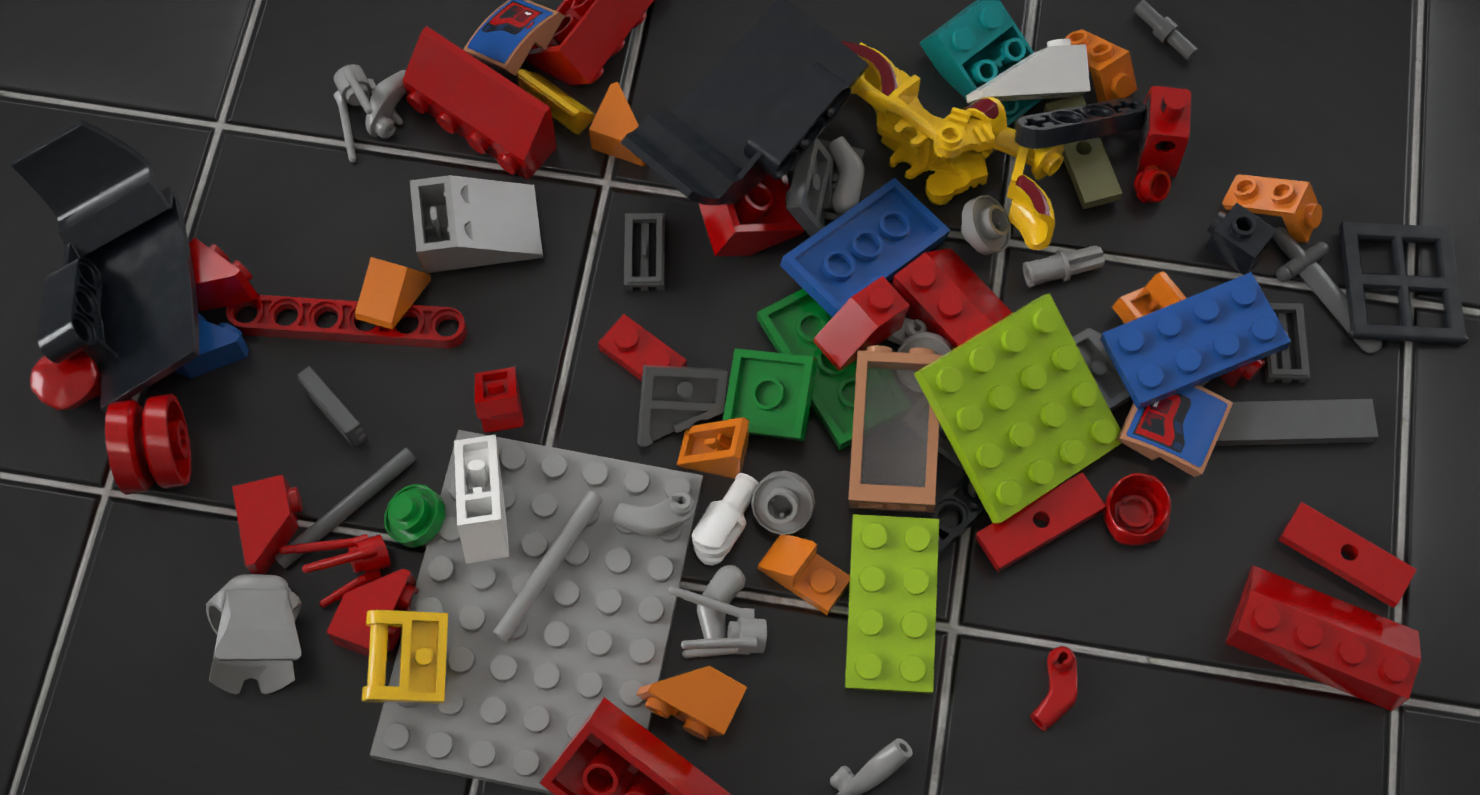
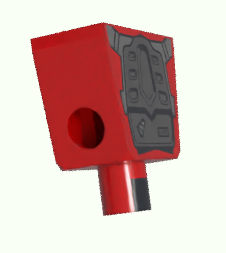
[1136,86,1191,178]

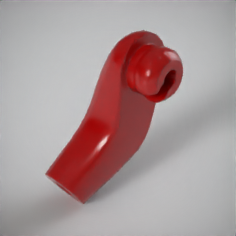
[1030,646,1078,731]

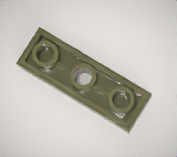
[1044,95,1123,209]

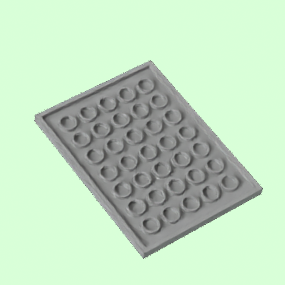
[370,430,703,795]

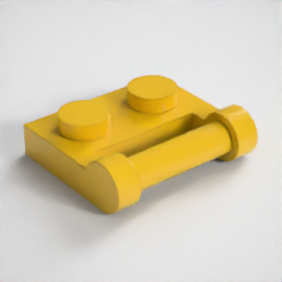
[362,610,448,704]

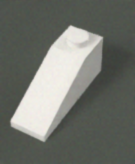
[966,39,1090,103]
[454,434,509,564]

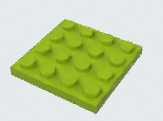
[913,294,1121,523]

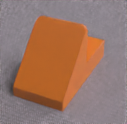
[757,534,850,616]

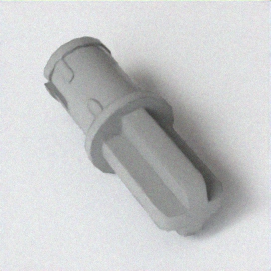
[1023,245,1105,287]

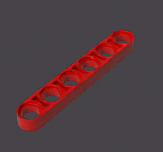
[226,295,467,349]

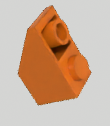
[636,666,747,740]

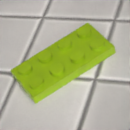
[845,514,939,694]

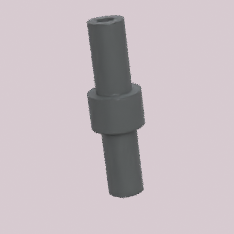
[1134,0,1199,61]

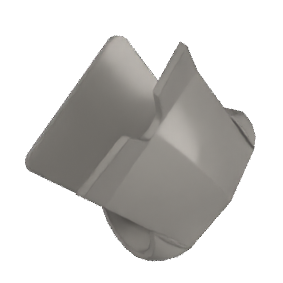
[206,589,302,694]

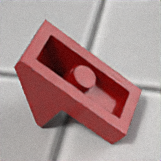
[475,367,524,433]

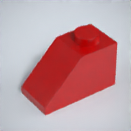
[813,276,910,371]
[232,475,303,575]

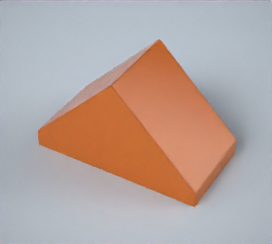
[589,82,647,166]
[355,257,431,329]
[677,417,749,479]

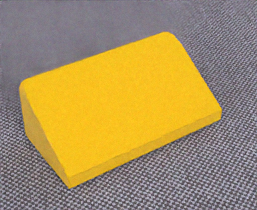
[517,69,595,135]

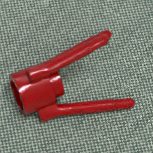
[279,534,390,608]

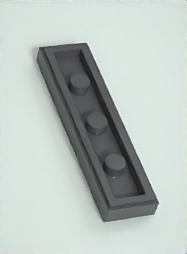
[1215,399,1379,446]

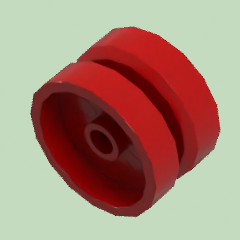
[105,394,191,495]

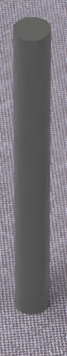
[274,447,416,569]

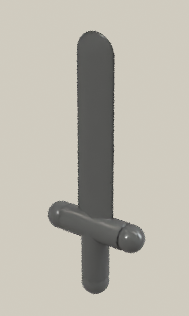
[1273,227,1382,353]

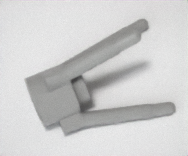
[333,64,403,163]
[668,586,767,658]

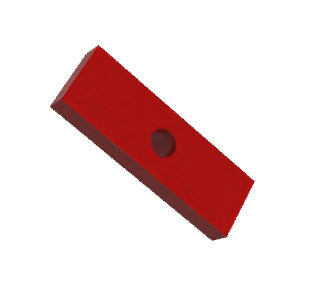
[975,472,1106,572]
[1278,502,1417,608]

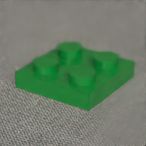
[722,348,818,441]

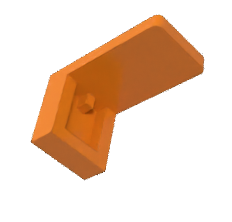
[1065,29,1138,102]
[1222,174,1322,243]

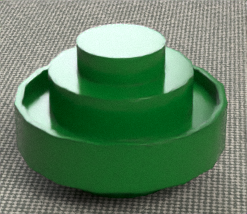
[384,484,445,548]

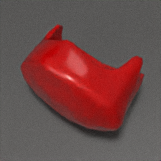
[30,351,101,411]
[1103,473,1171,545]

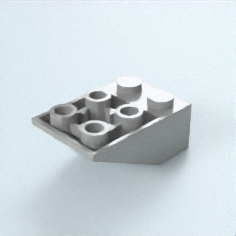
[410,175,543,273]

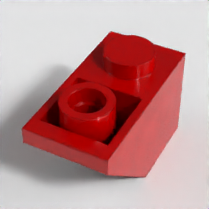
[189,237,259,312]
[326,569,419,657]

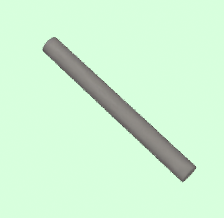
[493,491,603,642]

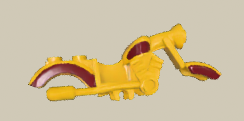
[840,41,1064,250]

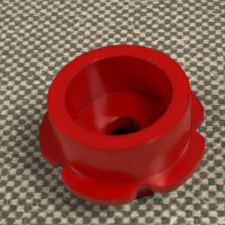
[1134,165,1171,203]

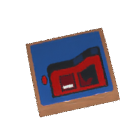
[463,0,565,76]
[1117,385,1233,477]

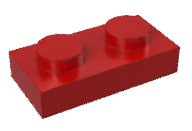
[598,314,687,381]

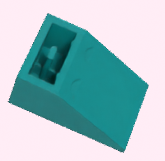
[919,0,1042,126]

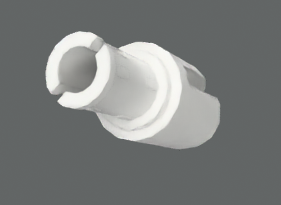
[692,473,759,566]

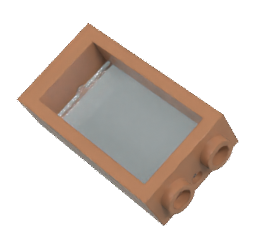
[848,345,943,513]

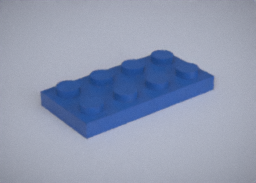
[780,178,950,318]
[1100,272,1291,410]

